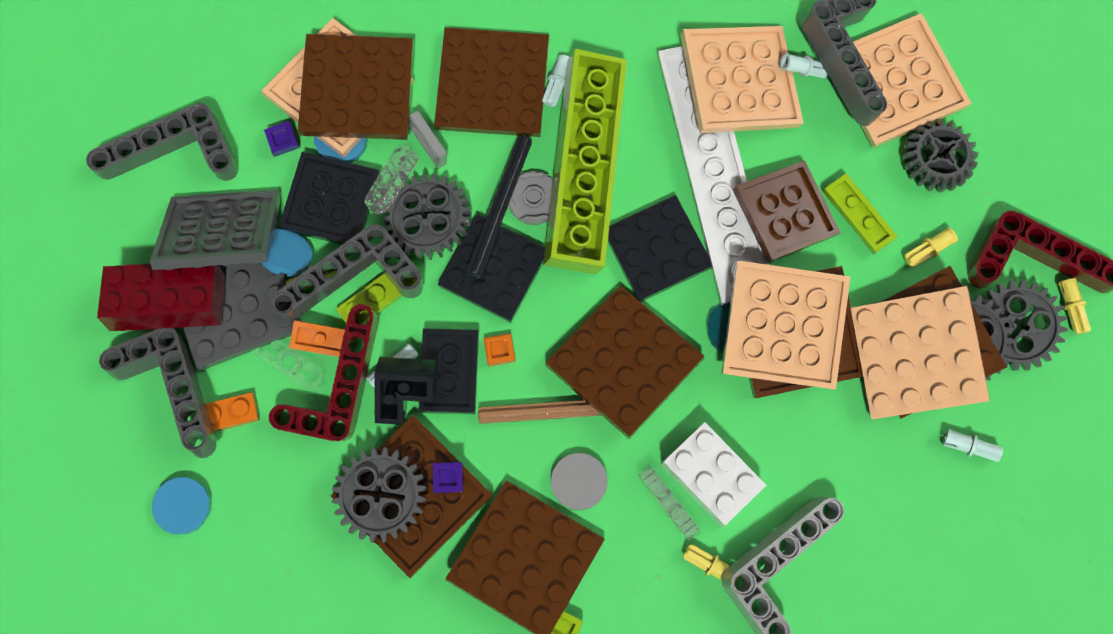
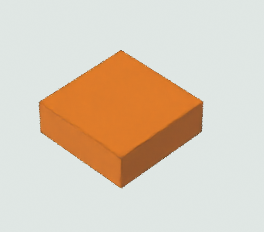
[483,333,516,367]

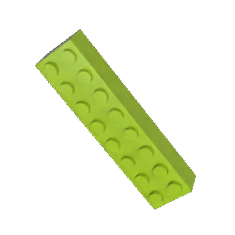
[543,49,627,274]

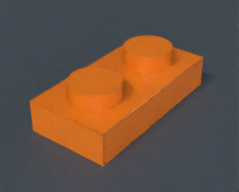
[289,320,345,357]
[205,392,260,432]

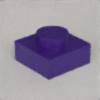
[264,121,300,157]
[433,462,463,494]

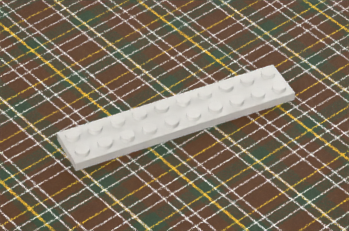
[657,46,769,305]

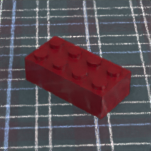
[97,264,225,331]

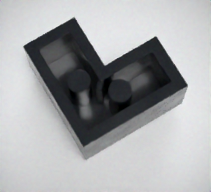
[374,357,436,425]

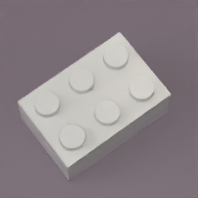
[661,422,766,527]

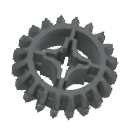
[902,119,978,193]

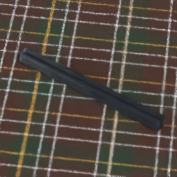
[466,135,532,278]

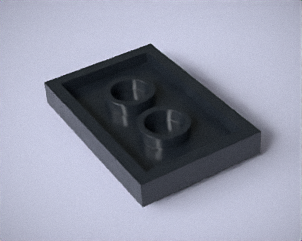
[418,328,479,415]

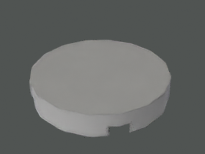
[509,171,553,225]
[551,453,608,510]

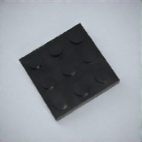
[278,152,381,245]
[608,195,712,302]
[438,214,545,323]

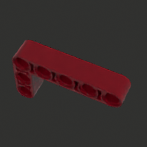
[968,211,1113,293]
[269,304,378,441]

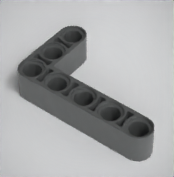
[801,0,887,126]
[86,103,239,181]
[270,224,423,323]
[99,328,217,458]

